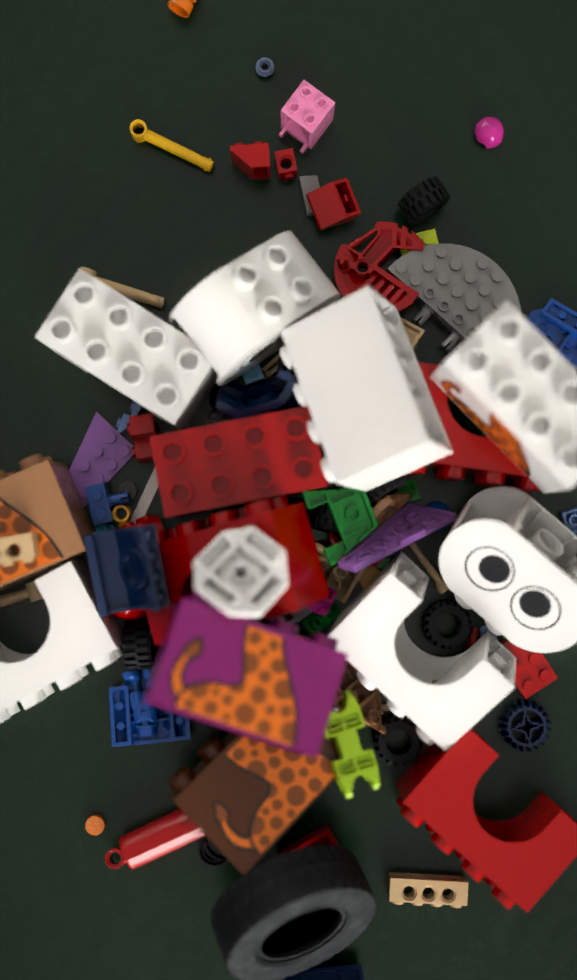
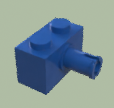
[85,482,130,525]

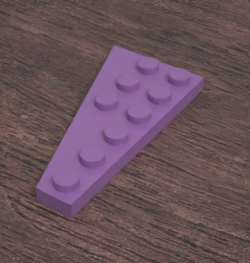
[69,411,134,507]
[338,503,457,573]

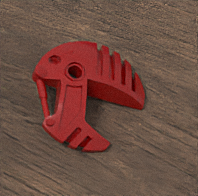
[334,222,424,312]

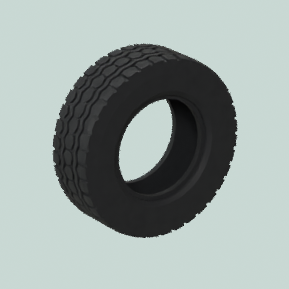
[211,844,376,980]

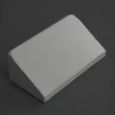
[299,175,320,217]

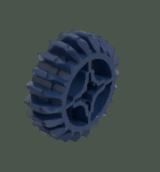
[499,699,552,752]

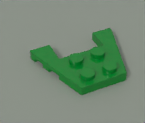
[301,489,379,566]

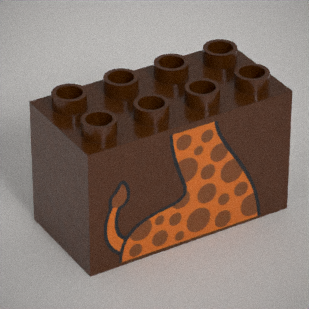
[167,725,347,875]

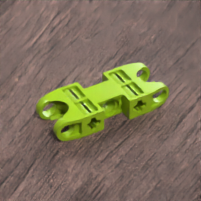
[323,689,380,799]

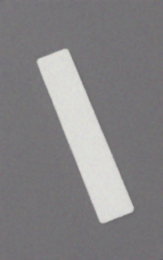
[130,468,159,525]

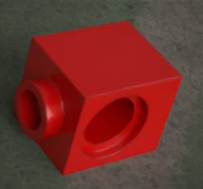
[274,148,297,181]

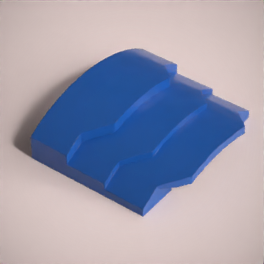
[526,298,577,368]
[109,675,191,747]

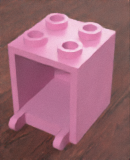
[278,80,335,154]

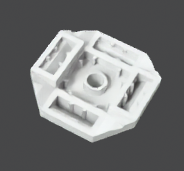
[193,525,289,617]

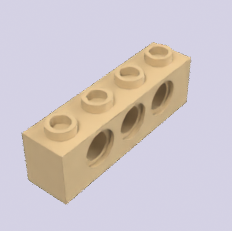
[0,532,40,567]
[387,872,469,908]

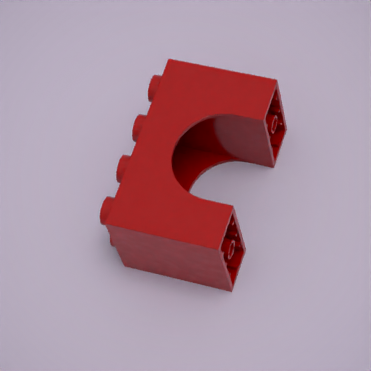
[406,362,541,493]
[149,406,328,519]
[145,495,330,645]
[395,728,577,913]

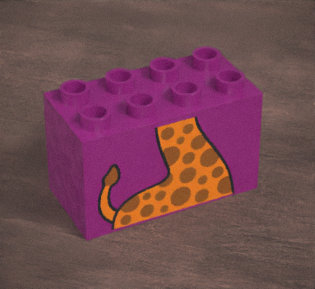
[141,591,348,757]

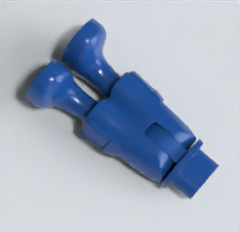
[122,669,157,737]

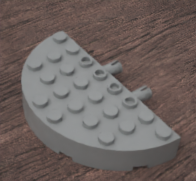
[386,243,522,353]

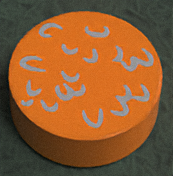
[85,814,106,836]

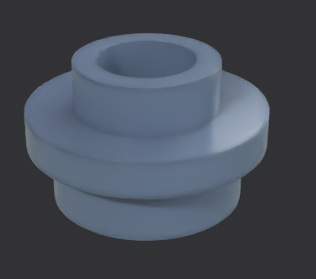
[256,57,274,77]

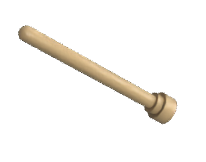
[408,542,449,595]

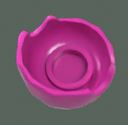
[474,117,504,148]

